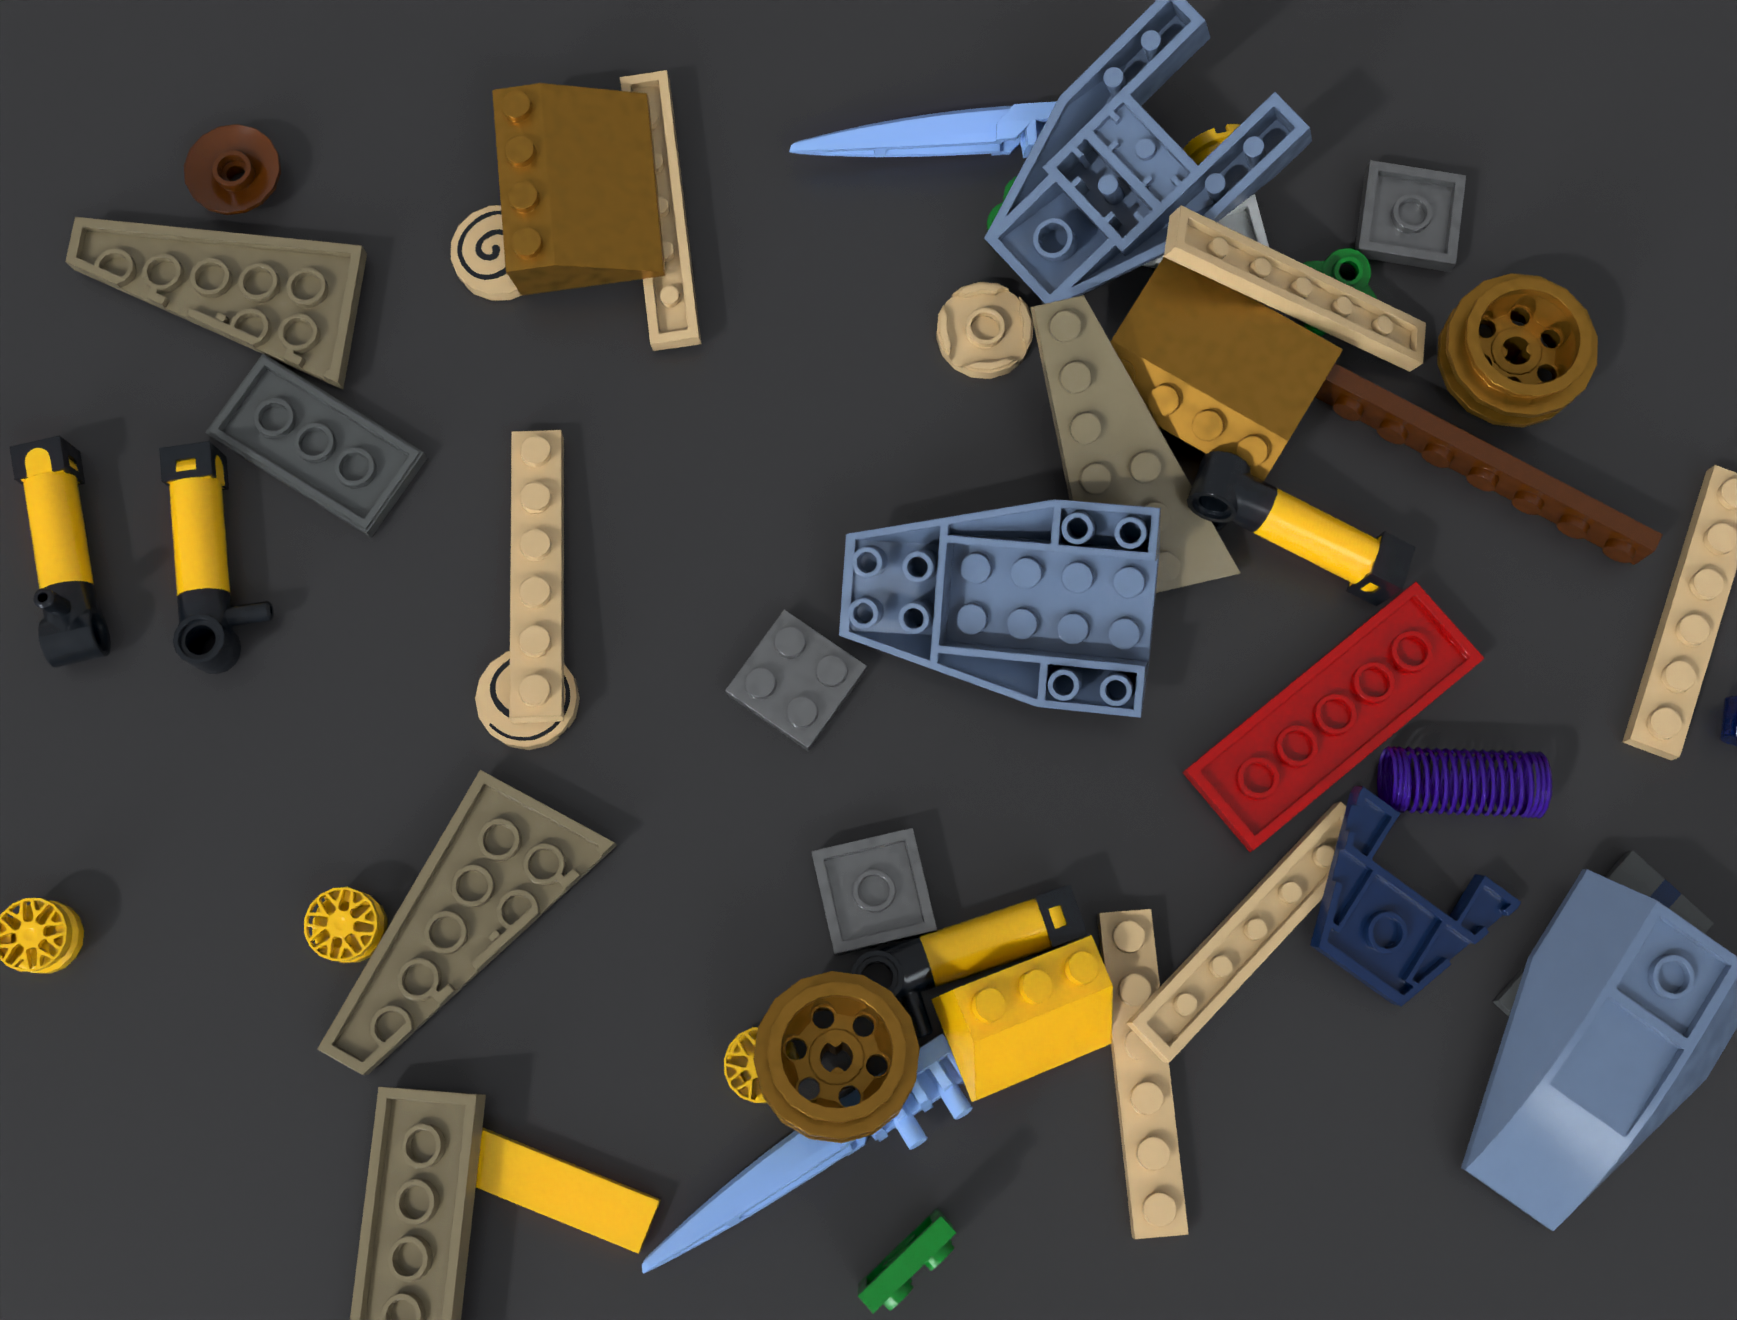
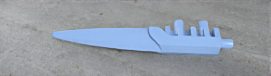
[789,101,1147,158]
[642,1033,973,1274]

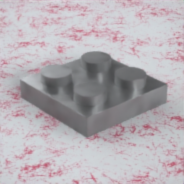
[1355,160,1466,272]
[725,609,867,751]
[811,828,937,955]

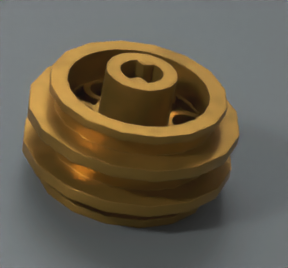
[1437,273,1598,428]
[753,971,920,1143]

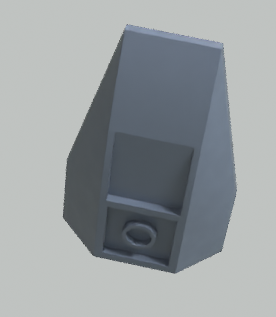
[839,499,1161,718]
[1461,869,1737,1231]

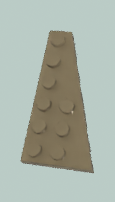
[65,217,367,389]
[1030,295,1240,593]
[317,770,617,1075]

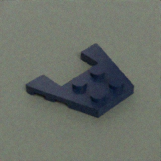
[1310,786,1521,1007]

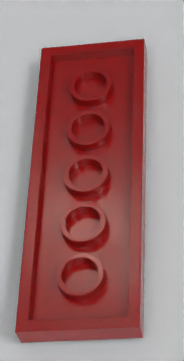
[1183,581,1485,852]

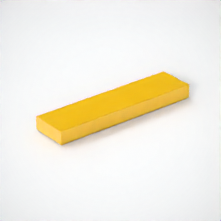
[476,1127,661,1254]

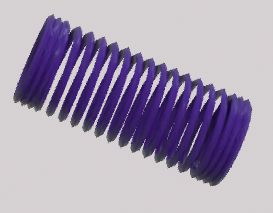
[1377,746,1552,819]

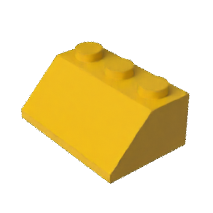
[931,935,1113,1102]

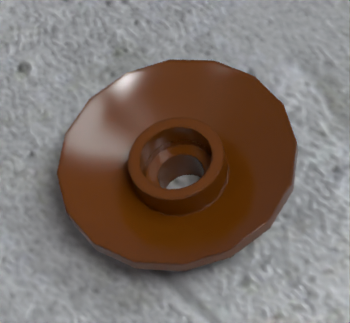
[184,124,281,215]

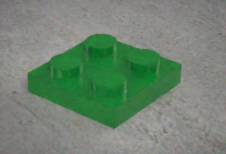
[858,1208,956,1314]

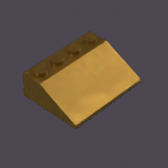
[492,83,665,296]
[1110,257,1343,481]

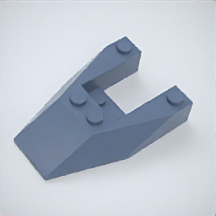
[984,0,1312,304]

